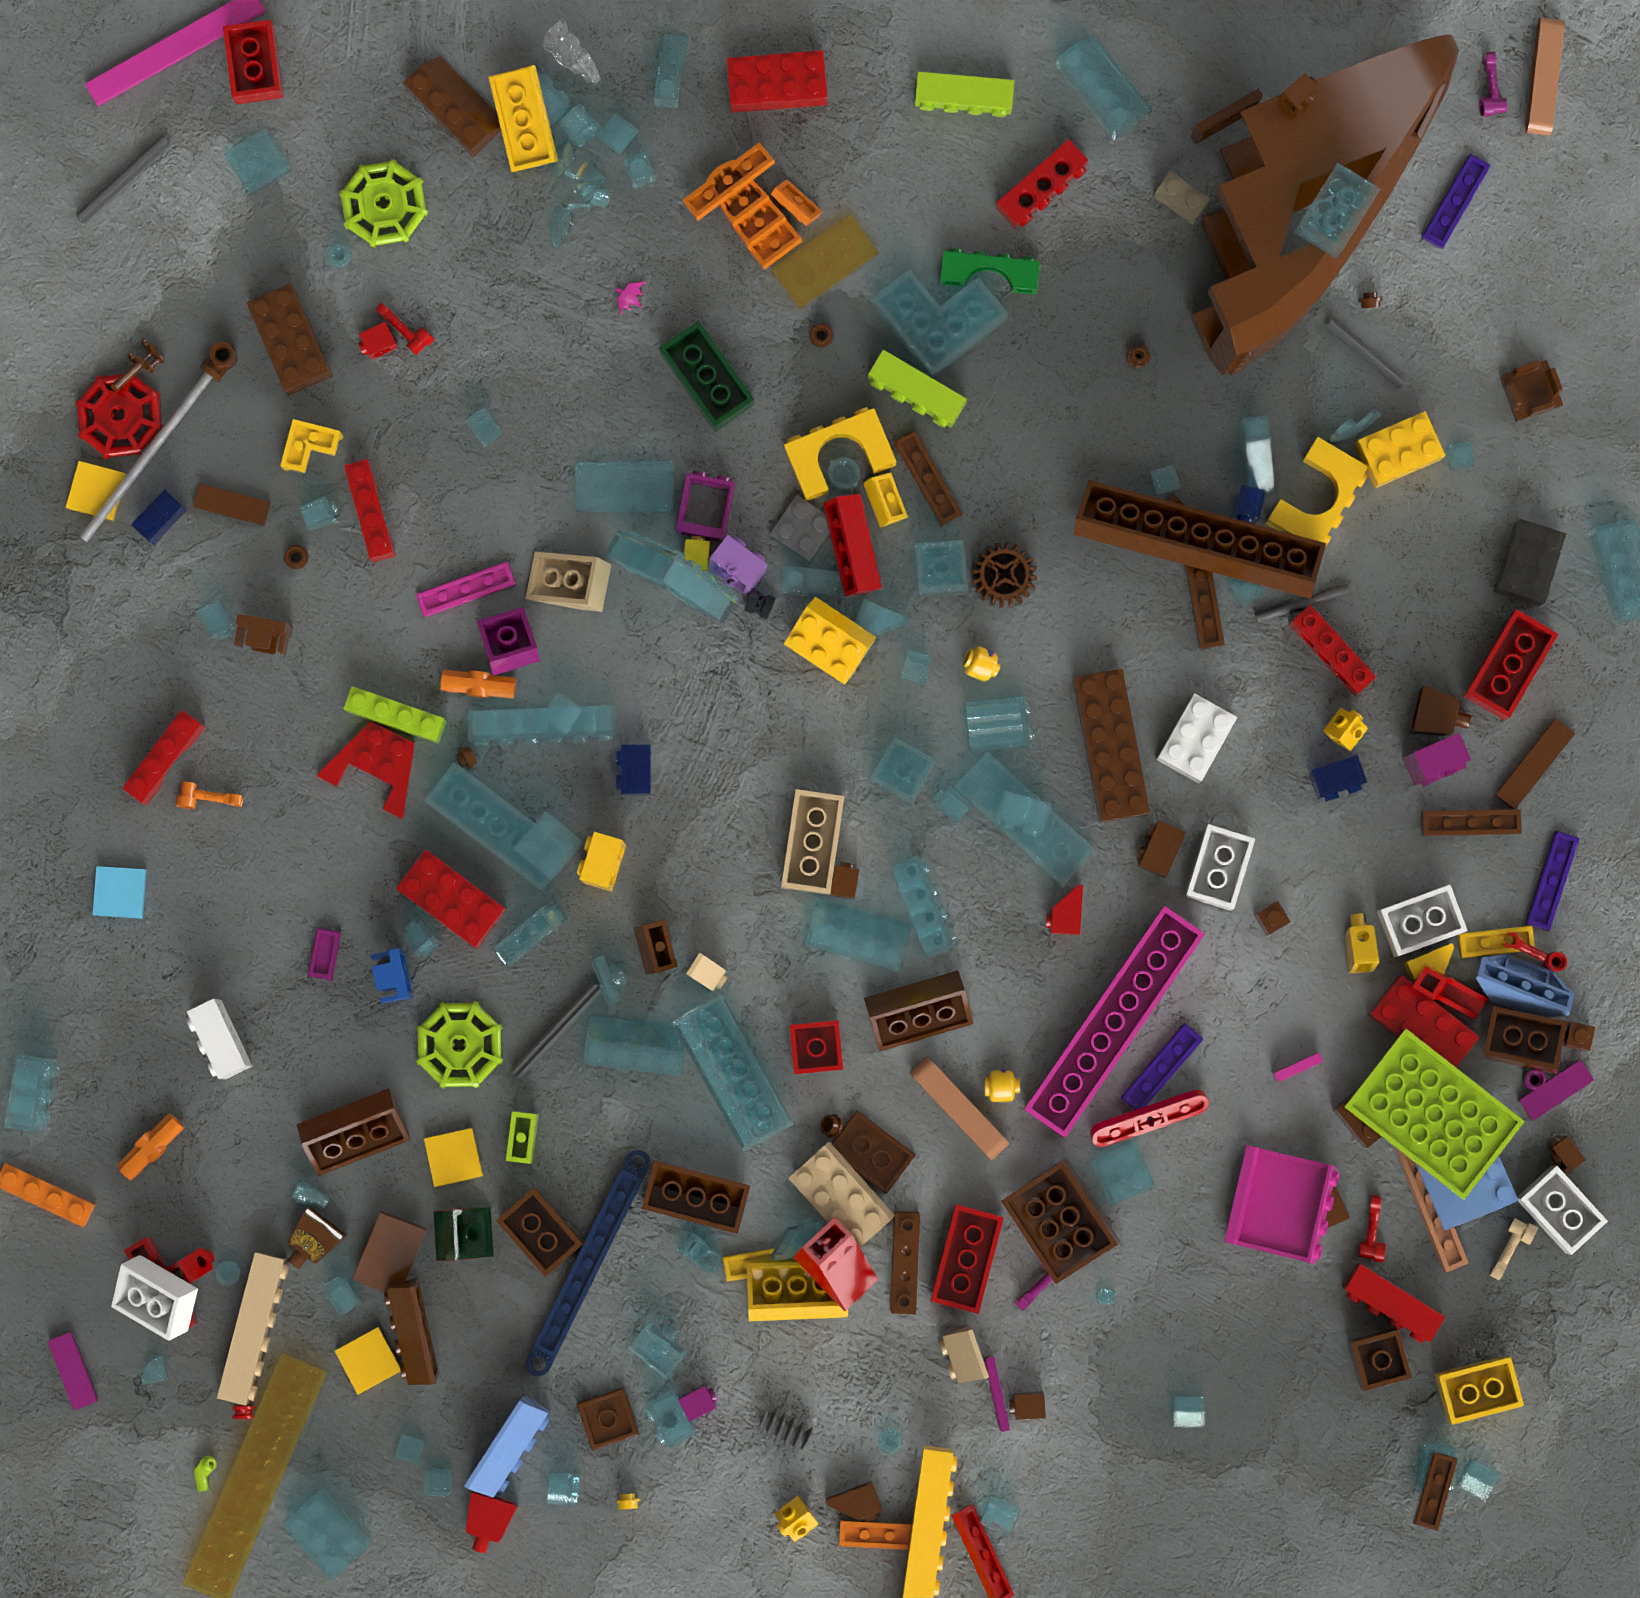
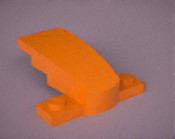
[682,142,802,270]

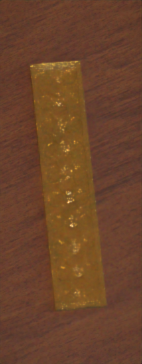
[182,1352,328,1598]

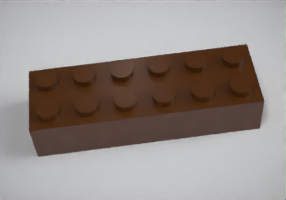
[1072,668,1150,824]

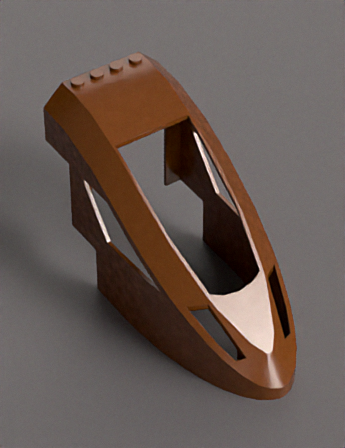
[1191,34,1459,376]

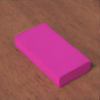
[1272,1053,1323,1082]

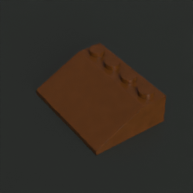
[1001,1158,1120,1284]

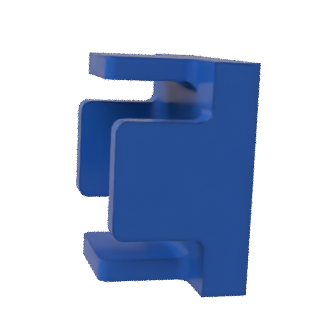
[371,948,413,1004]

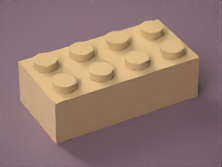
[781,789,844,895]
[789,1142,895,1247]

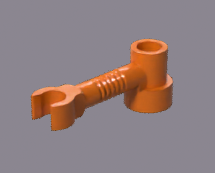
[175,781,243,809]

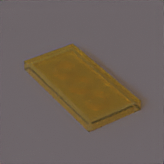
[772,214,879,310]

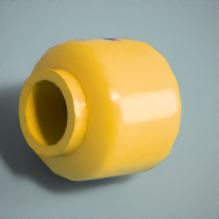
[962,646,1000,682]
[984,1070,1020,1102]

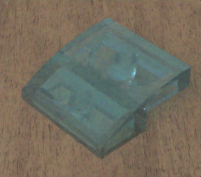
[1326,408,1381,445]

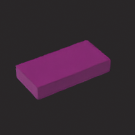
[307,928,342,981]

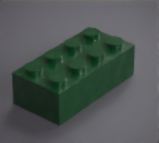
[659,321,755,432]

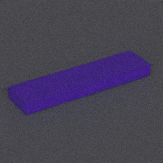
[1421,153,1491,249]
[1525,831,1580,932]
[1120,1023,1203,1110]

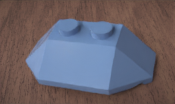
[1476,953,1575,1018]

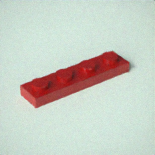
[951,1504,1014,1598]

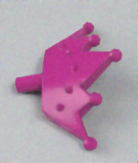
[615,281,646,314]

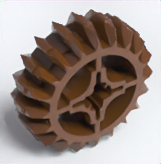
[971,542,1037,608]

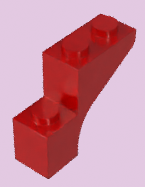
[1412,963,1488,1019]

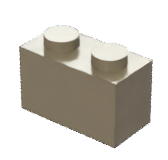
[1154,171,1210,225]

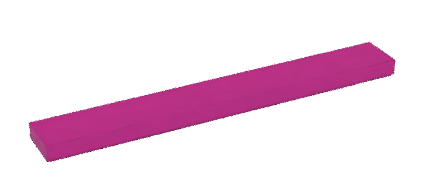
[85,0,266,106]

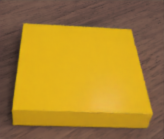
[66,461,127,521]
[424,1128,483,1187]
[335,1327,401,1395]

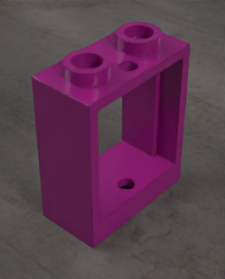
[676,471,735,542]

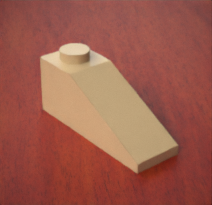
[686,953,728,992]

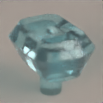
[1096,1289,1116,1305]

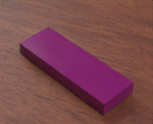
[1518,1060,1594,1121]
[47,1332,99,1411]
[984,1355,1010,1432]

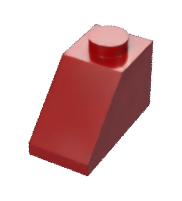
[1045,885,1083,936]

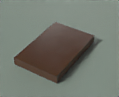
[1191,88,1263,144]
[832,1111,916,1194]
[352,1210,427,1292]

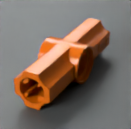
[440,669,516,699]
[116,1113,185,1181]

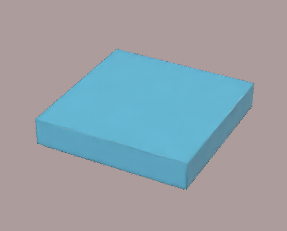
[92,866,147,919]

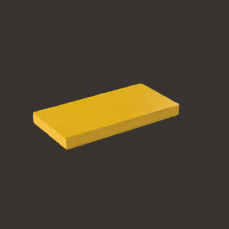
[488,65,558,172]

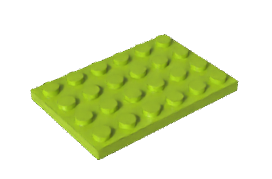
[1344,1029,1525,1200]

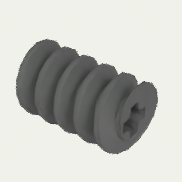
[757,1405,813,1454]

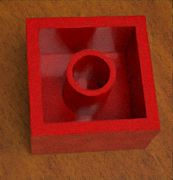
[789,1020,843,1075]

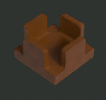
[1500,360,1563,422]
[234,614,293,655]

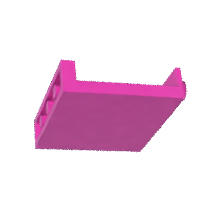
[1224,1145,1339,1264]

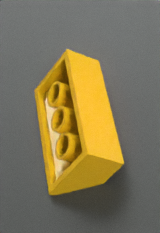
[747,1262,848,1321]

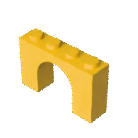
[784,407,896,502]
[1266,437,1368,546]

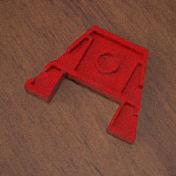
[317,721,415,819]

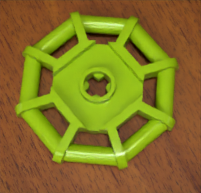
[339,159,428,248]
[416,1001,503,1089]

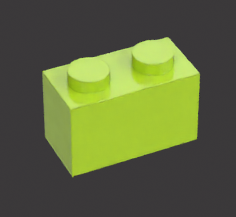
[506,1111,539,1164]

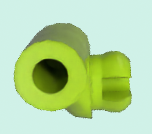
[193,1456,217,1492]

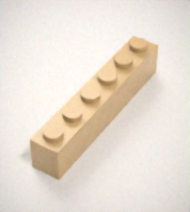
[217,1251,289,1406]

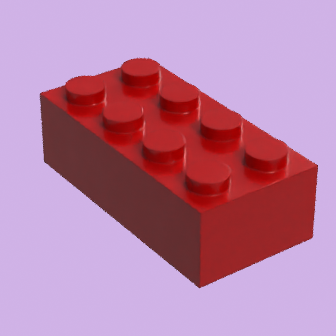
[727,50,827,113]
[1463,609,1559,721]
[396,849,507,949]
[1367,975,1480,1067]
[930,1204,1004,1314]

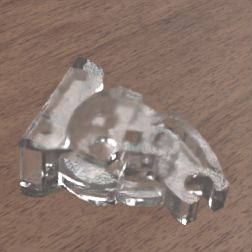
[542,18,601,85]

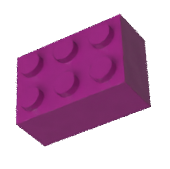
[1403,733,1471,787]

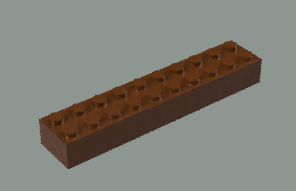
[1074,480,1326,599]

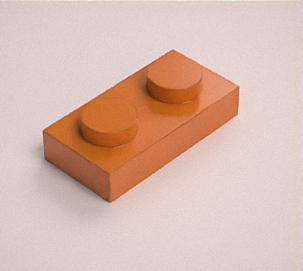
[771,179,822,226]

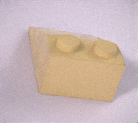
[525,552,611,612]
[939,1325,989,1383]

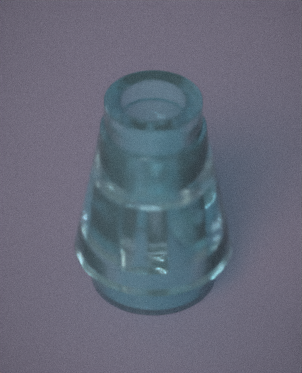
[291,1180,330,1211]

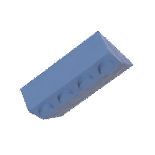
[1414,1156,1518,1230]
[464,1395,550,1498]

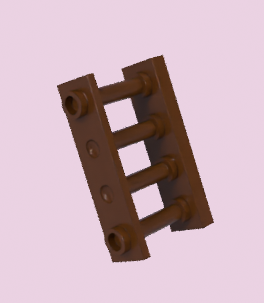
[890,1211,920,1315]

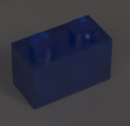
[1231,485,1266,524]
[131,489,187,545]
[616,745,651,796]
[1308,755,1367,802]

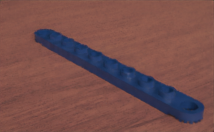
[526,1150,651,1376]

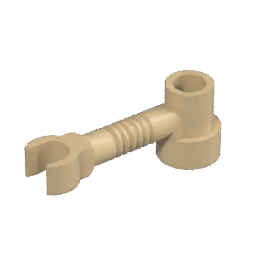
[1490,1218,1538,1280]

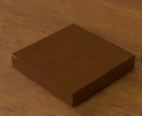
[576,1387,639,1451]

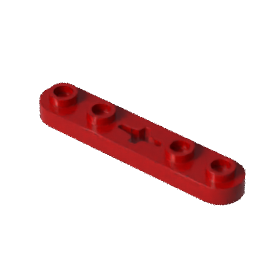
[1090,1090,1209,1147]

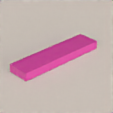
[416,561,516,618]

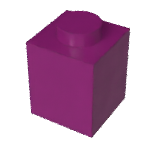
[678,1385,718,1422]

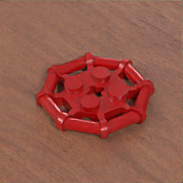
[75,374,164,459]

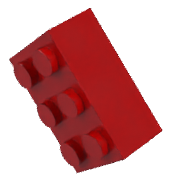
[222,20,284,105]

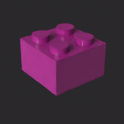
[477,607,540,676]

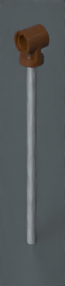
[79,341,237,542]

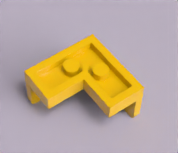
[280,419,343,473]

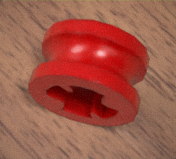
[232,1405,255,1419]

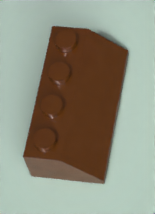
[403,56,501,157]
[864,970,973,1052]
[297,1088,410,1176]
[641,1160,750,1234]
[384,1278,439,1385]

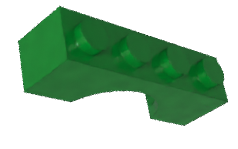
[940,248,1040,295]

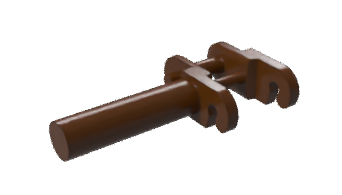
[111,339,165,392]

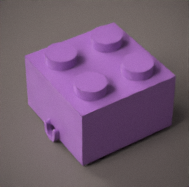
[708,535,767,597]

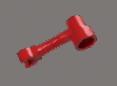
[375,302,435,355]
[1502,932,1568,972]
[1359,1195,1386,1263]

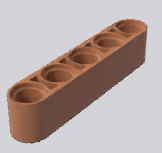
[1525,17,1565,136]
[909,1056,1009,1161]

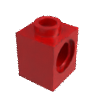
[358,322,398,360]

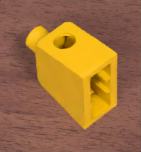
[1345,913,1379,974]

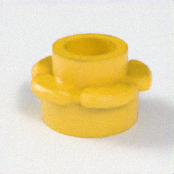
[615,1493,640,1510]

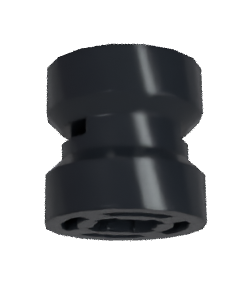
[744,588,776,620]

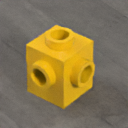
[1323,707,1368,752]
[774,1496,818,1542]

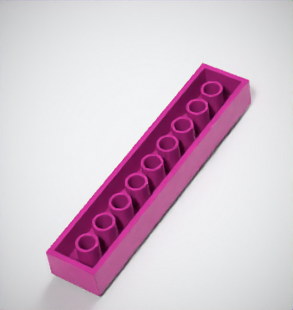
[1023,906,1205,1138]

